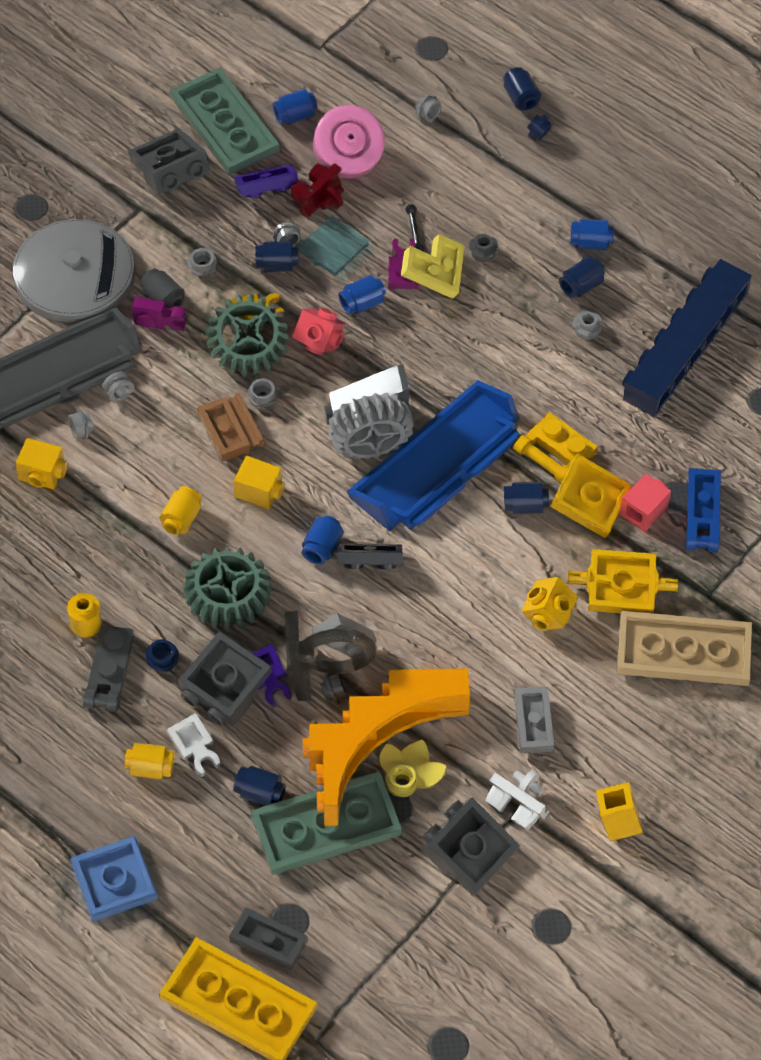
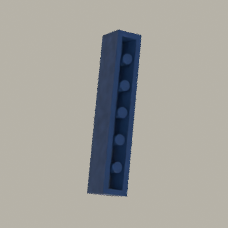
[622,259,752,417]

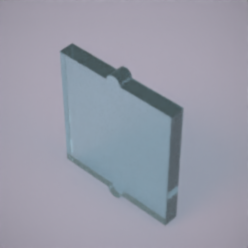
[298,216,369,276]

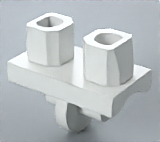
[485,769,550,831]

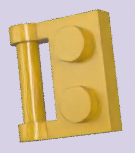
[513,412,598,484]

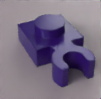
[252,644,292,707]

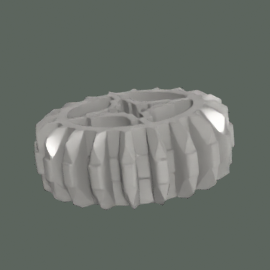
[328,392,413,460]

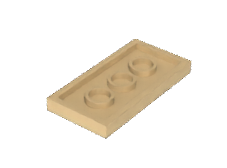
[616,611,752,686]

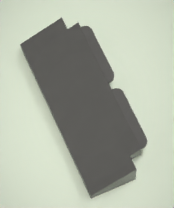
[0,306,142,429]

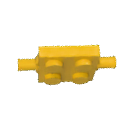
[567,549,678,614]

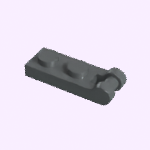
[83,625,134,712]

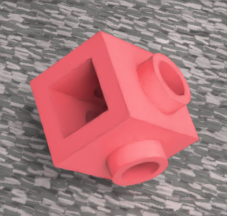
[292,307,345,355]

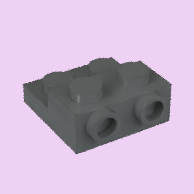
[128,128,210,194]
[178,631,272,727]
[420,797,520,896]

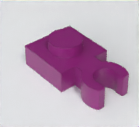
[388,238,419,289]
[132,296,187,331]

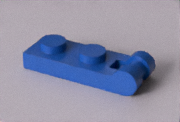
[685,468,721,552]

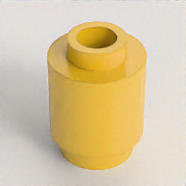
[159,486,202,535]
[67,593,102,638]
[124,742,175,780]

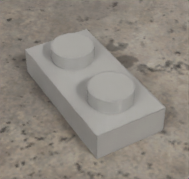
[311,613,377,657]
[514,686,554,754]

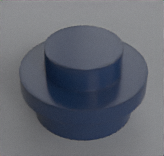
[527,113,553,141]
[146,639,179,672]

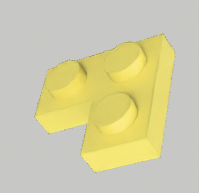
[401,234,465,299]

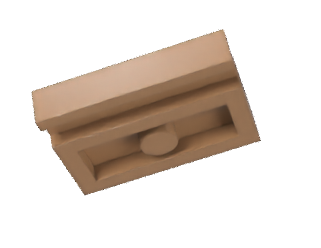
[197,392,264,462]

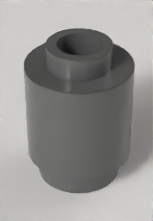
[140,268,185,308]

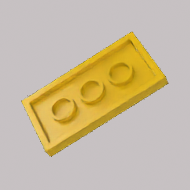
[159,937,317,1060]

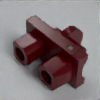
[291,163,344,219]

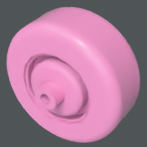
[313,105,385,179]

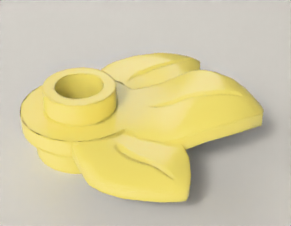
[379,740,446,797]

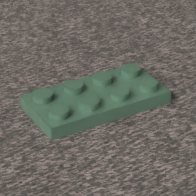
[170,68,280,175]
[251,771,402,875]

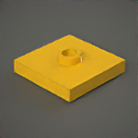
[550,453,632,538]

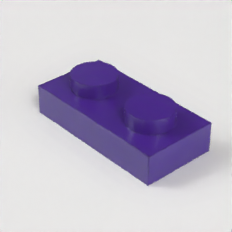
[234,164,299,198]

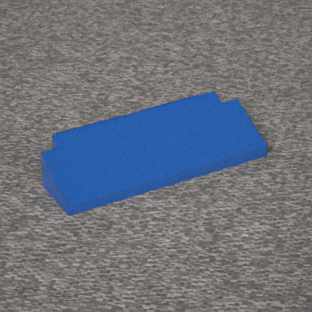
[347,380,520,532]

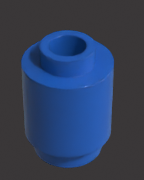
[272,88,318,125]
[570,219,614,250]
[338,275,386,314]
[301,516,344,565]

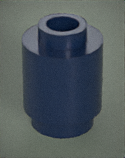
[503,67,541,110]
[255,241,299,272]
[559,257,605,298]
[504,482,549,514]
[233,766,286,806]

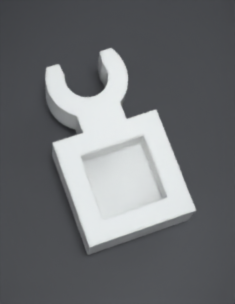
[167,713,220,777]

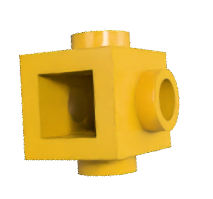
[521,577,578,631]

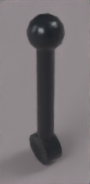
[405,204,424,252]

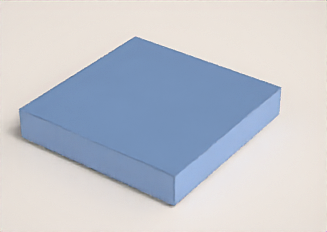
[70,836,158,922]

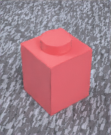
[620,474,671,532]

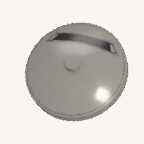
[13,219,135,323]

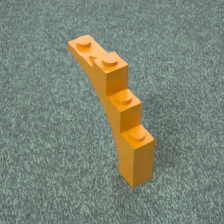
[302,668,470,826]

